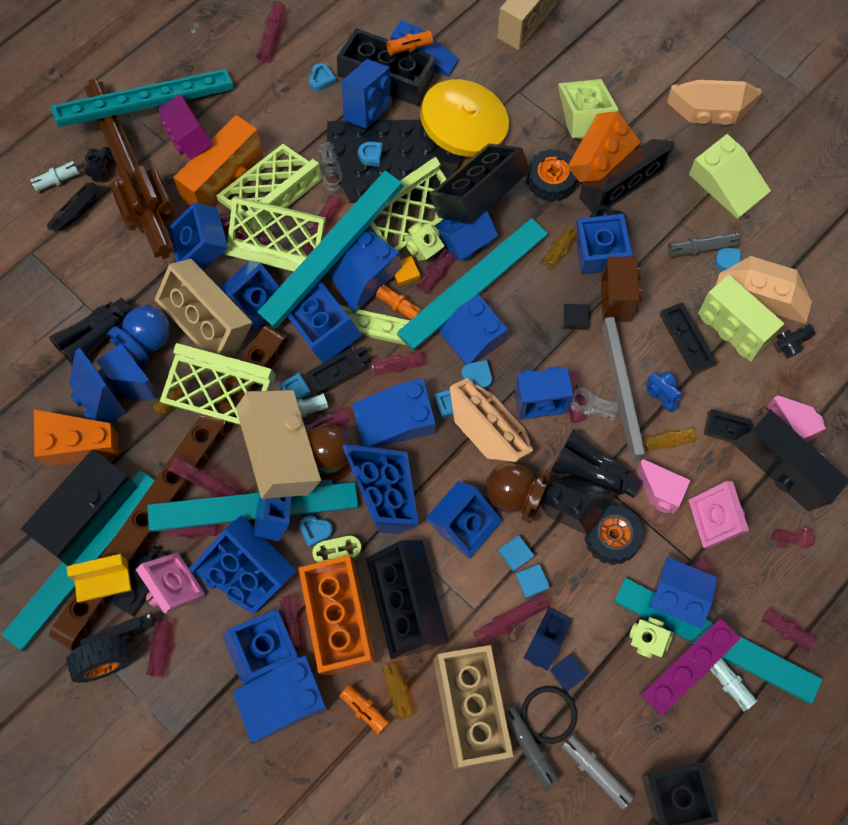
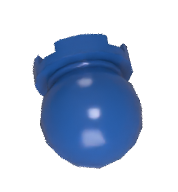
[106,305,171,368]

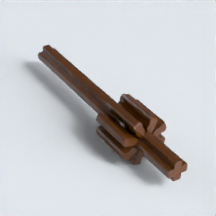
[84,79,175,259]

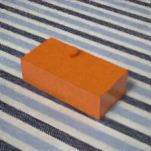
[173,115,263,207]
[298,555,377,676]

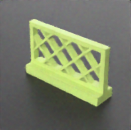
[216,144,322,232]
[369,157,446,251]
[224,196,326,271]
[160,343,276,425]

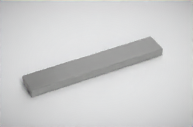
[602,317,645,463]

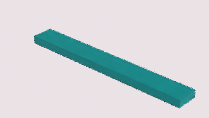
[50,69,233,128]
[257,170,404,329]
[397,218,548,351]
[1,470,155,652]
[147,482,358,532]
[613,578,822,705]

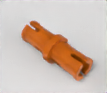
[387,30,433,56]
[376,284,422,320]
[339,684,390,735]

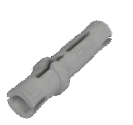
[561,734,634,810]

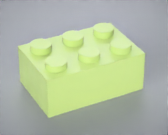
[698,275,784,362]

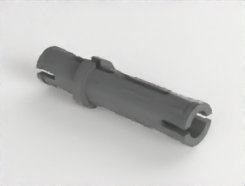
[668,232,740,258]
[504,706,560,789]

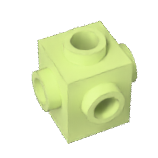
[403,222,444,261]
[630,617,675,658]

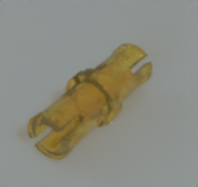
[540,226,577,270]
[642,427,696,452]
[381,662,415,720]

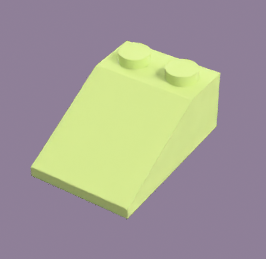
[558,79,618,139]
[689,134,771,219]

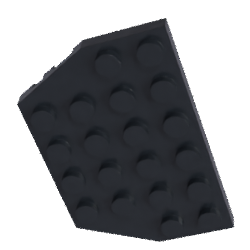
[327,120,462,203]

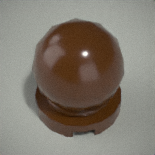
[307,424,352,482]
[485,462,551,524]

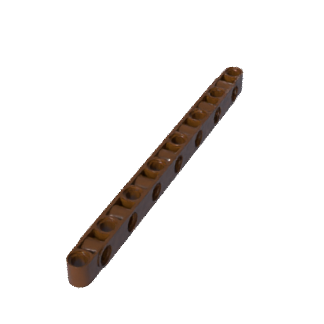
[49,325,289,651]

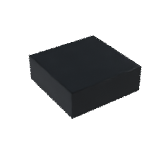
[563,304,588,330]

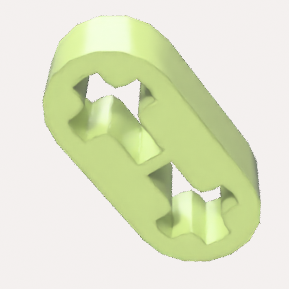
[313,536,362,563]

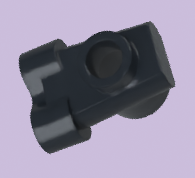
[85,147,113,182]
[773,323,815,359]

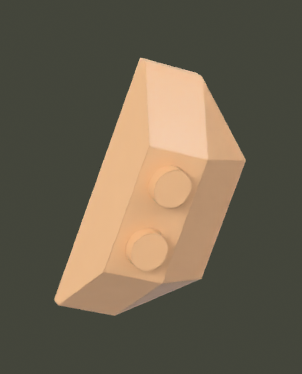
[667,80,762,125]
[715,256,812,324]
[450,378,533,462]

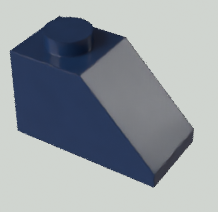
[524,607,572,671]

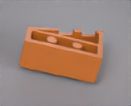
[567,111,641,182]
[34,410,119,466]

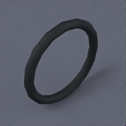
[521,686,577,744]

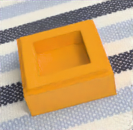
[394,256,420,287]

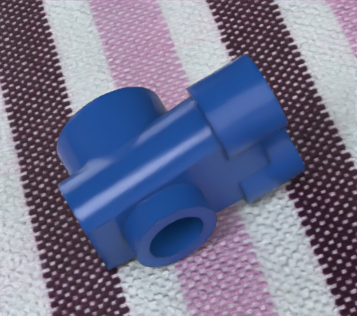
[646,372,683,413]

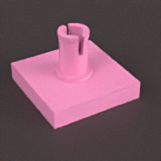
[688,481,749,548]
[136,552,205,614]

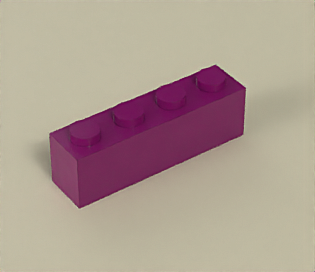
[158,94,213,160]
[639,618,741,716]

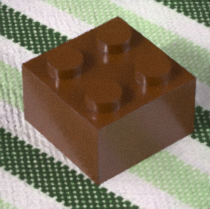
[601,256,643,322]

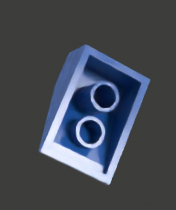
[287,281,362,363]
[69,348,126,423]
[352,378,435,448]
[233,656,328,743]

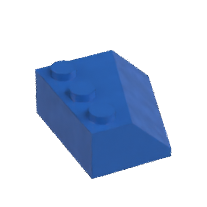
[327,228,402,314]
[342,444,419,534]
[189,515,296,614]

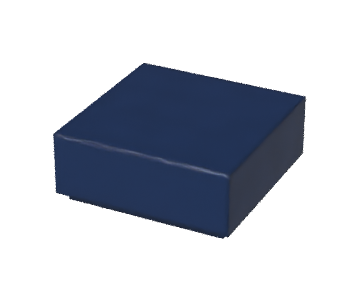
[549,654,588,693]

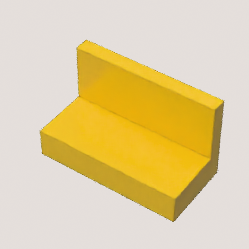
[67,554,132,603]

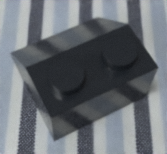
[539,475,616,535]

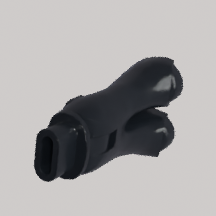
[49,297,133,365]
[551,429,642,498]

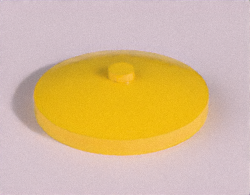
[420,79,509,157]

